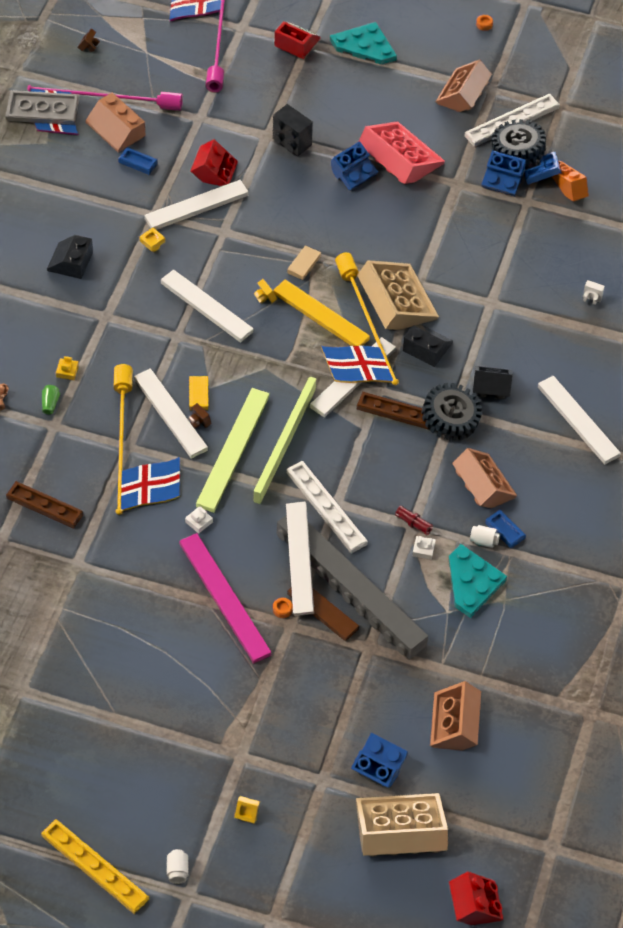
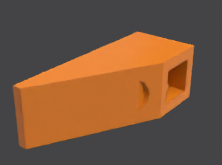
[552,161,589,201]

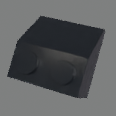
[47,235,93,279]
[403,325,453,367]
[473,366,513,399]

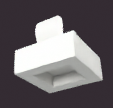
[583,280,605,305]
[185,507,213,534]
[413,536,435,560]

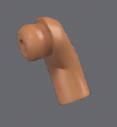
[0,383,9,411]

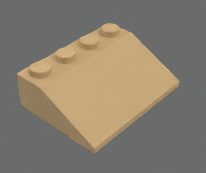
[357,260,439,330]
[356,793,448,856]

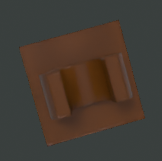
[77,28,100,52]
[188,403,212,429]

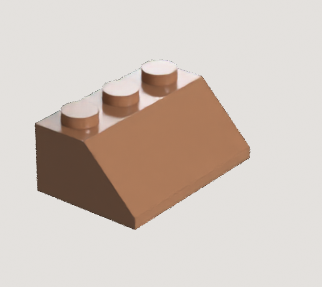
[435,60,492,112]
[86,93,146,153]
[452,448,517,508]
[430,681,481,751]

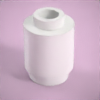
[470,525,500,548]
[167,850,188,883]

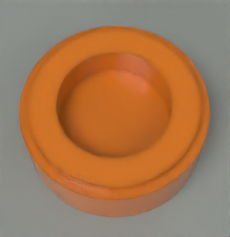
[476,15,493,31]
[273,598,293,618]

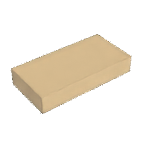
[287,245,321,280]

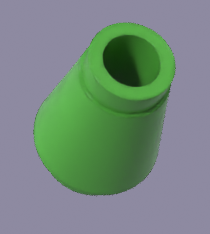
[42,385,60,415]

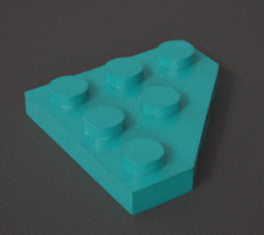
[330,22,397,65]
[448,544,507,618]

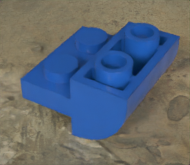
[331,141,378,191]
[481,150,526,196]
[351,733,409,788]

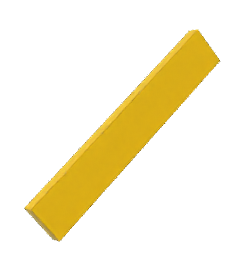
[273,279,370,346]
[41,819,149,914]

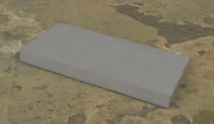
[5,90,79,125]

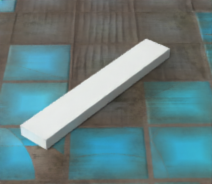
[465,94,560,147]
[145,180,248,230]
[161,269,253,343]
[310,337,396,418]
[134,368,208,458]
[538,376,621,465]
[287,461,368,554]
[286,502,314,616]

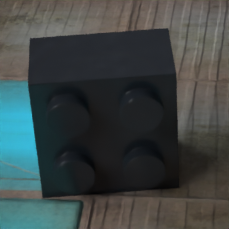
[272,104,313,156]

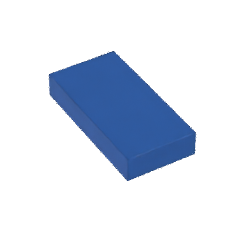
[118,147,158,175]
[485,510,526,548]

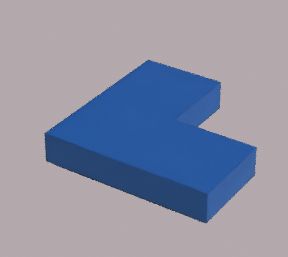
[524,152,561,184]

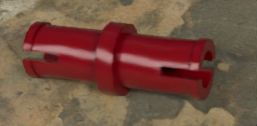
[395,505,433,536]

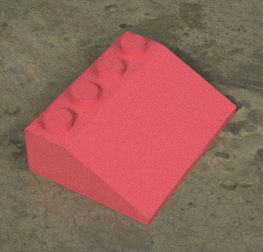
[358,122,445,184]

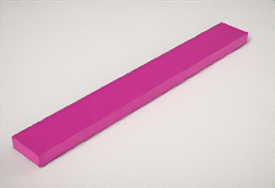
[179,533,271,664]

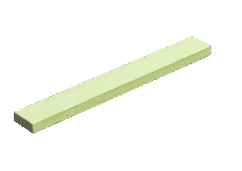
[253,377,316,504]
[196,388,269,513]

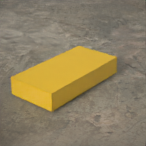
[189,376,208,410]

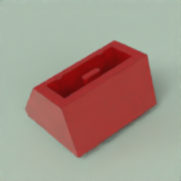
[274,21,321,59]
[190,139,238,186]
[449,871,504,925]

